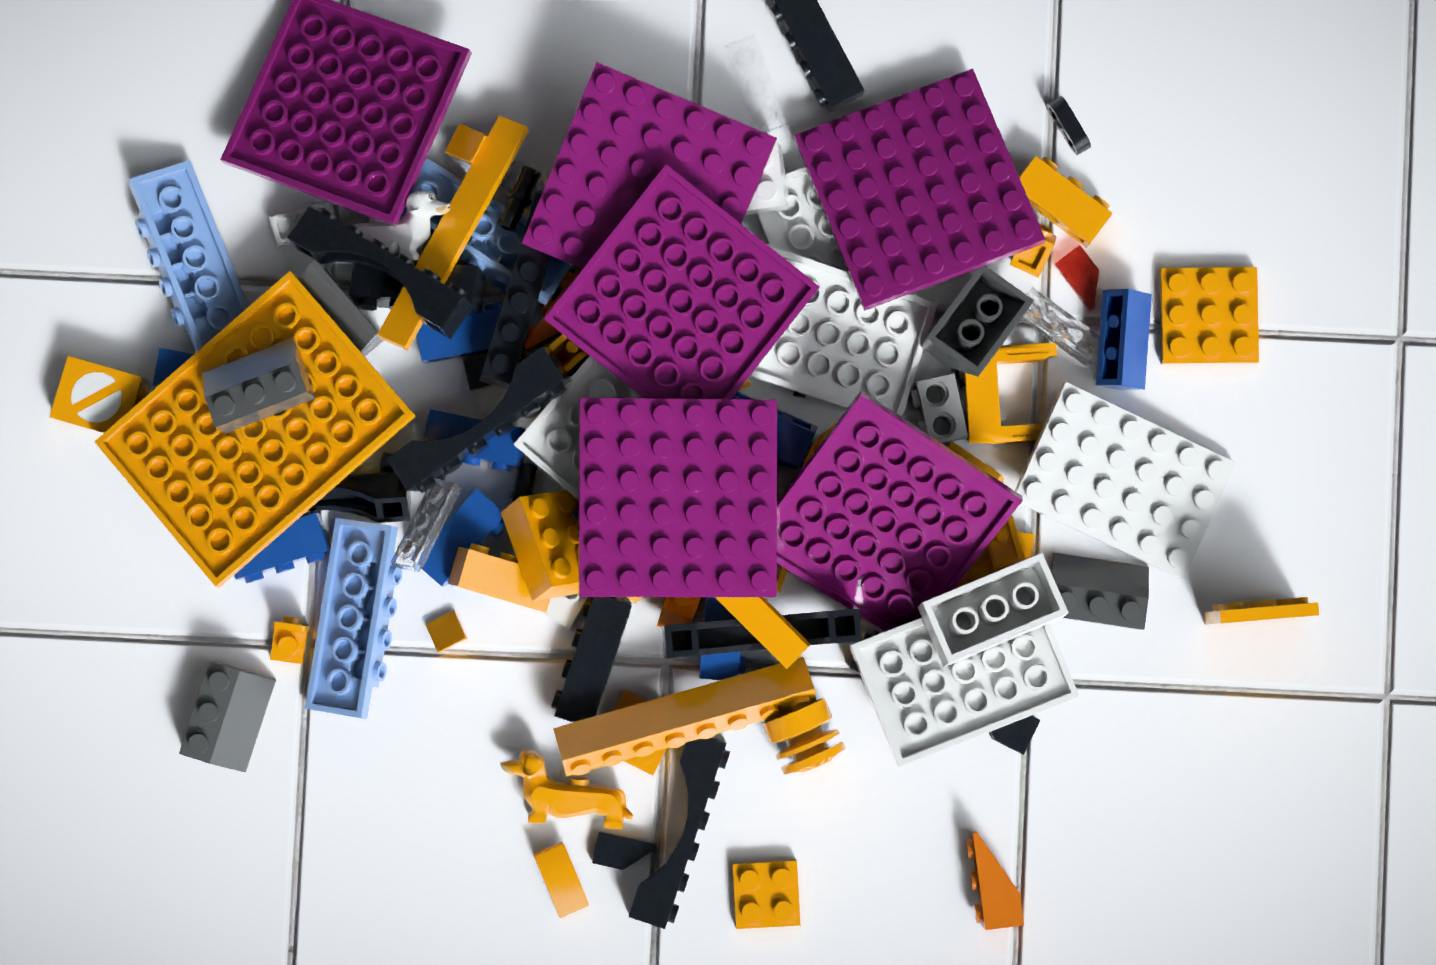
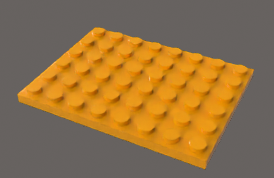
[94,271,416,588]

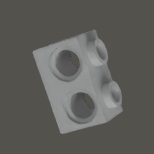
[911,373,968,443]

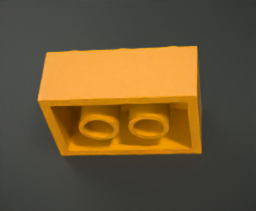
[501,490,579,602]

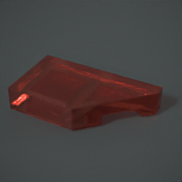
[1054,245,1099,312]

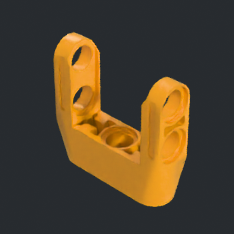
[963,343,1058,444]

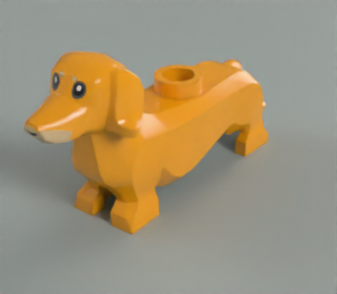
[500,750,633,830]

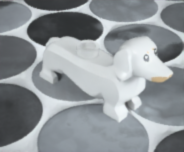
[334,190,451,264]

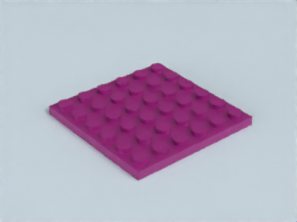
[220,0,472,226]
[522,62,777,269]
[794,68,1046,311]
[544,164,820,399]
[777,391,1023,632]
[578,398,777,597]

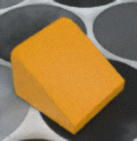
[445,123,487,165]
[425,610,468,653]

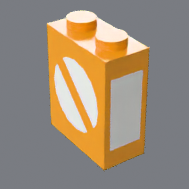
[49,356,150,433]

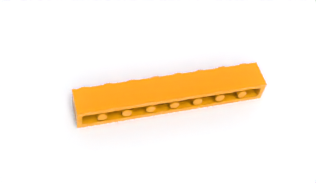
[553,657,816,776]

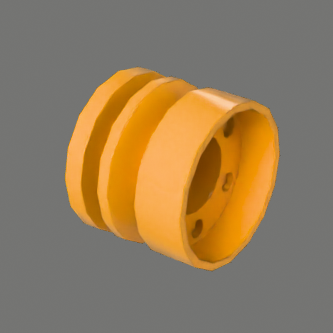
[762,698,846,775]

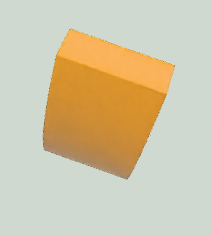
[533,841,589,918]

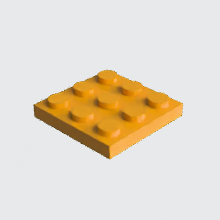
[1160,267,1259,365]
[1204,597,1319,625]

